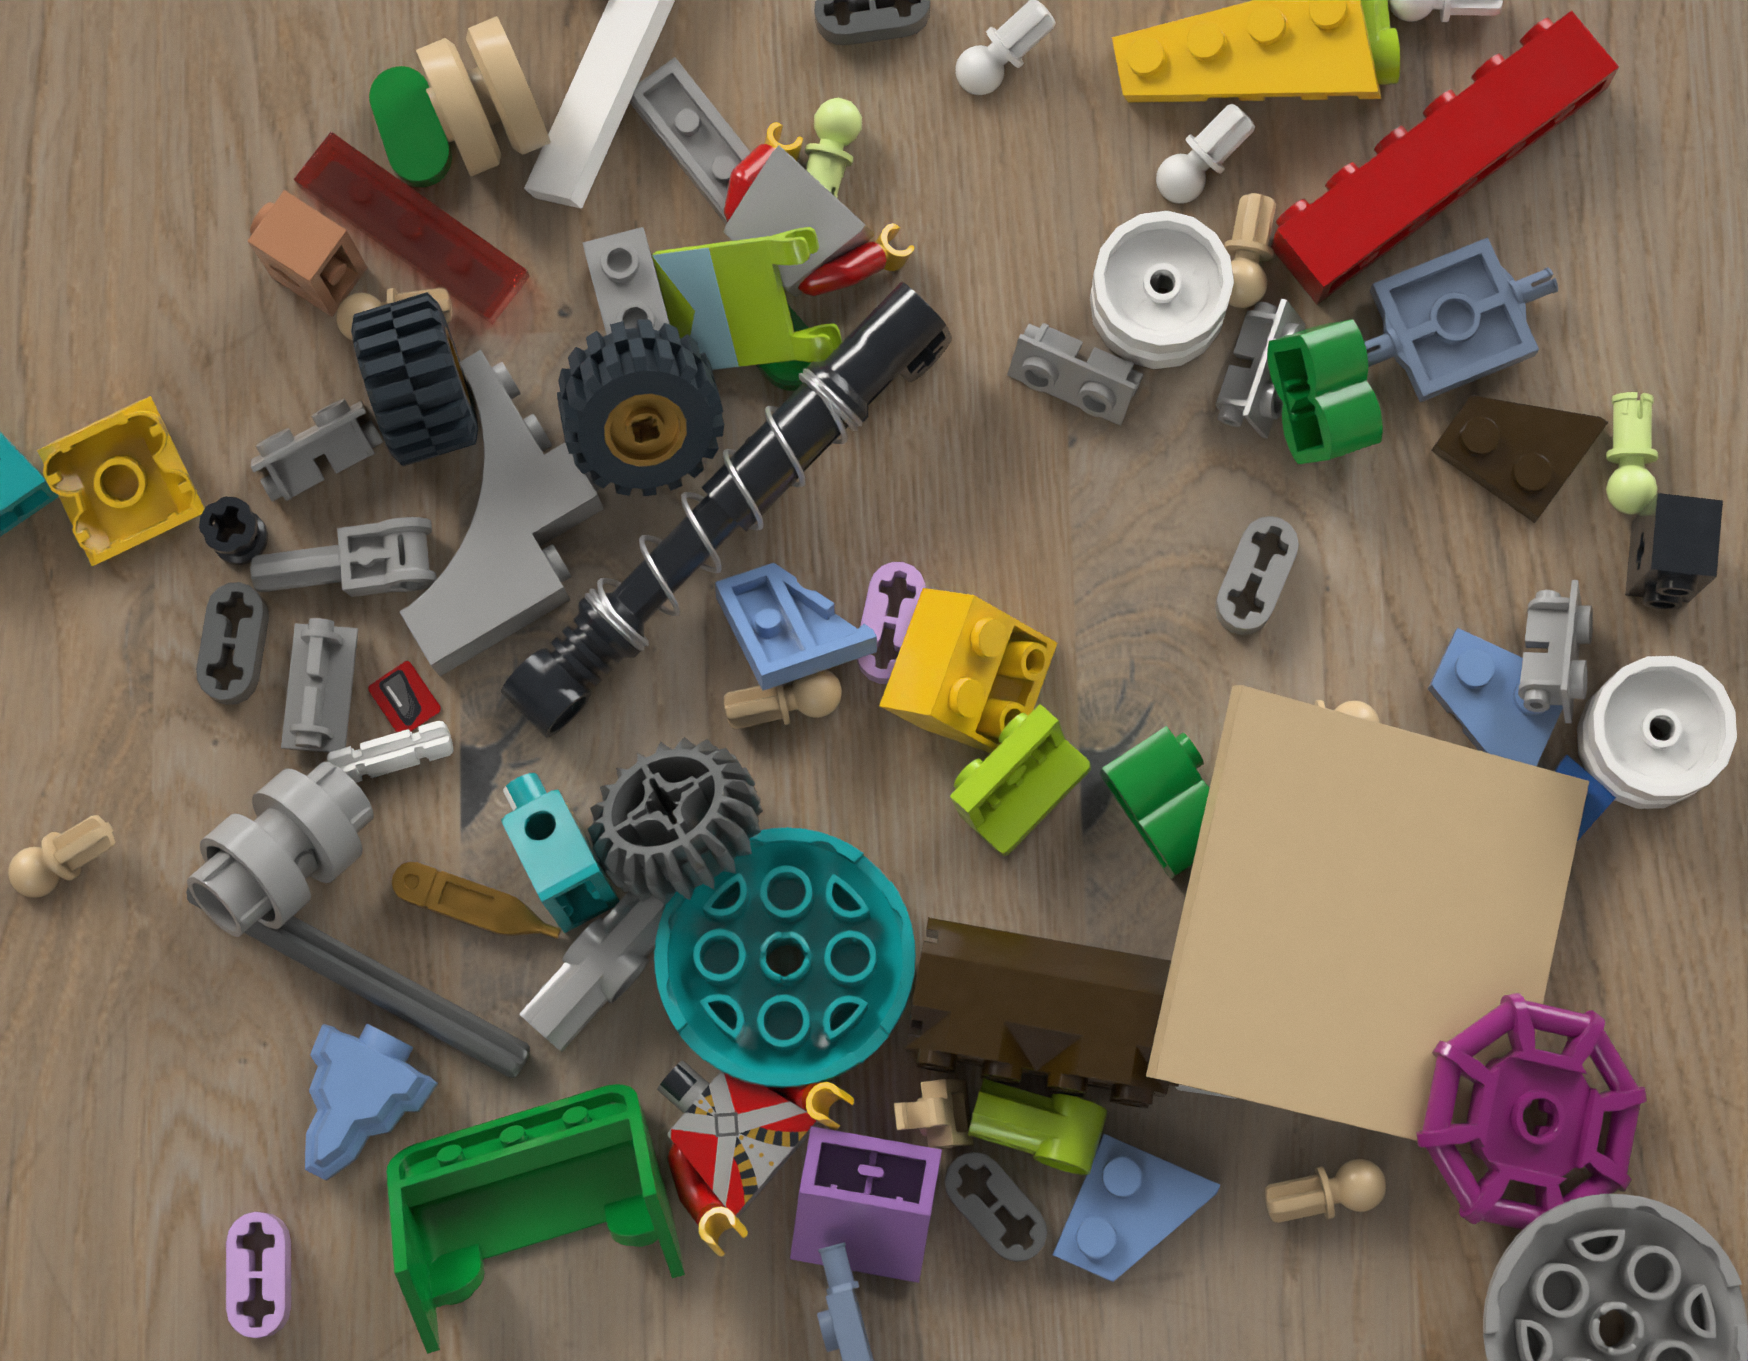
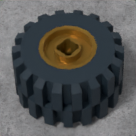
[351,292,478,466]
[557,319,725,496]

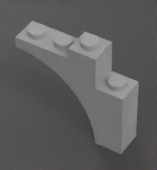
[399,350,604,676]

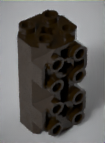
[905,917,1179,1108]

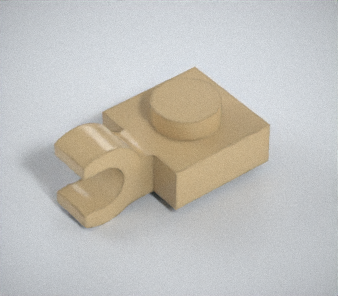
[894,1079,974,1148]

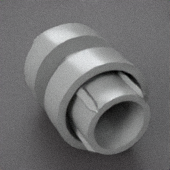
[187,762,374,937]

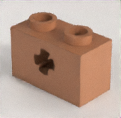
[248,190,368,317]

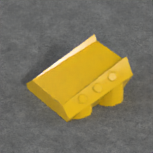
[37,396,205,566]

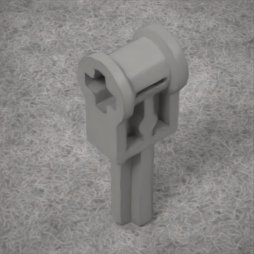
[250,517,437,597]

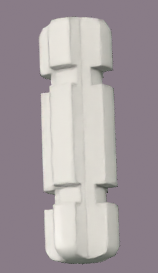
[327,721,453,783]

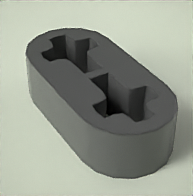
[814,0,930,45]
[196,582,269,705]
[945,1152,1047,1262]

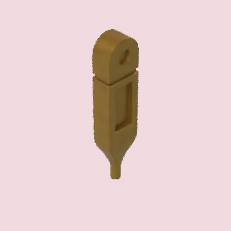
[392,862,561,939]

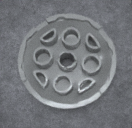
[1483,1194,1748,1361]

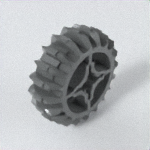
[587,737,763,905]

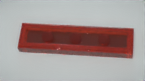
[293,132,530,325]

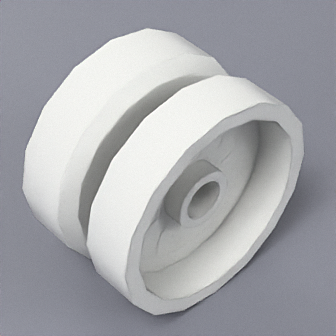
[1090,211,1234,369]
[1577,656,1737,809]

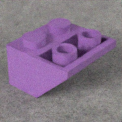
[790,1126,942,1283]

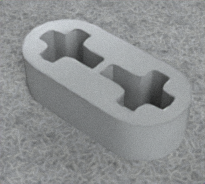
[1215,516,1299,635]

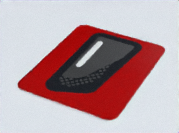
[368,661,441,733]

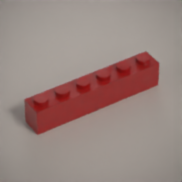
[1271,10,1619,305]

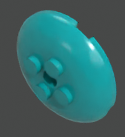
[654,827,916,1088]

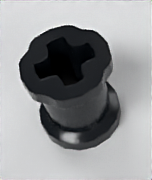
[199,496,268,565]

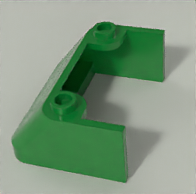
[386,1084,685,1354]

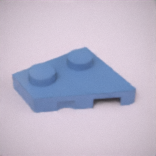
[715,563,877,691]
[1428,628,1563,766]
[1052,1134,1220,1282]

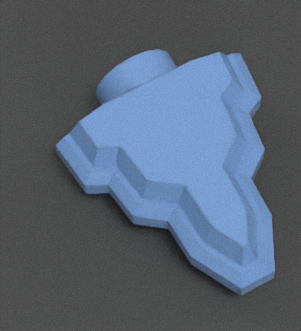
[305,1024,438,1181]

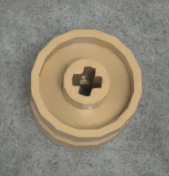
[416,16,551,177]

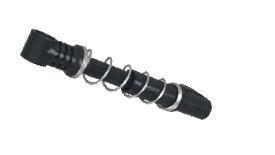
[501,281,952,738]

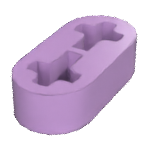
[857,562,926,684]
[226,1212,291,1338]

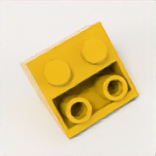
[879,588,1058,753]

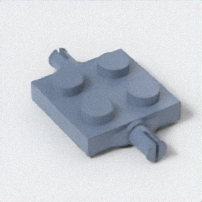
[1365,237,1558,402]
[817,1242,874,1361]

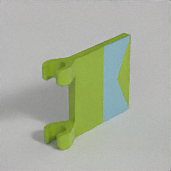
[652,227,842,370]

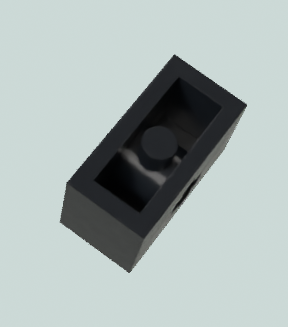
[1625,493,1723,609]

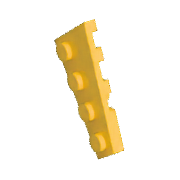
[1112,0,1381,103]

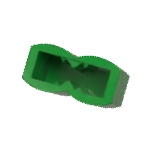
[1267,319,1383,464]
[1099,726,1210,879]

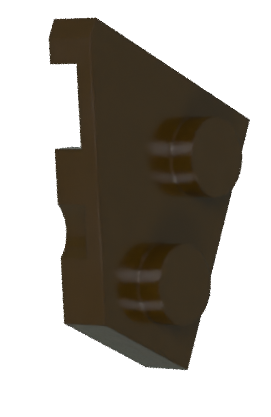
[1431,395,1608,523]

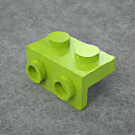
[950,704,1091,856]

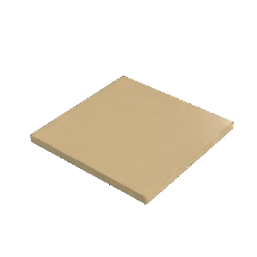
[1146,685,1589,1155]

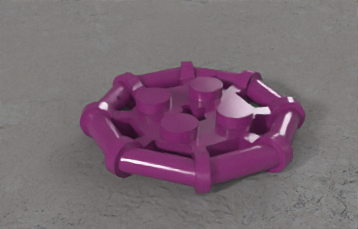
[1416,993,1647,1230]

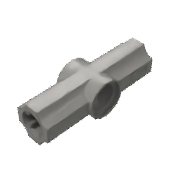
[519,891,682,1052]

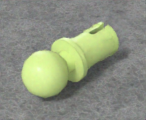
[805,97,862,198]
[1606,392,1658,514]

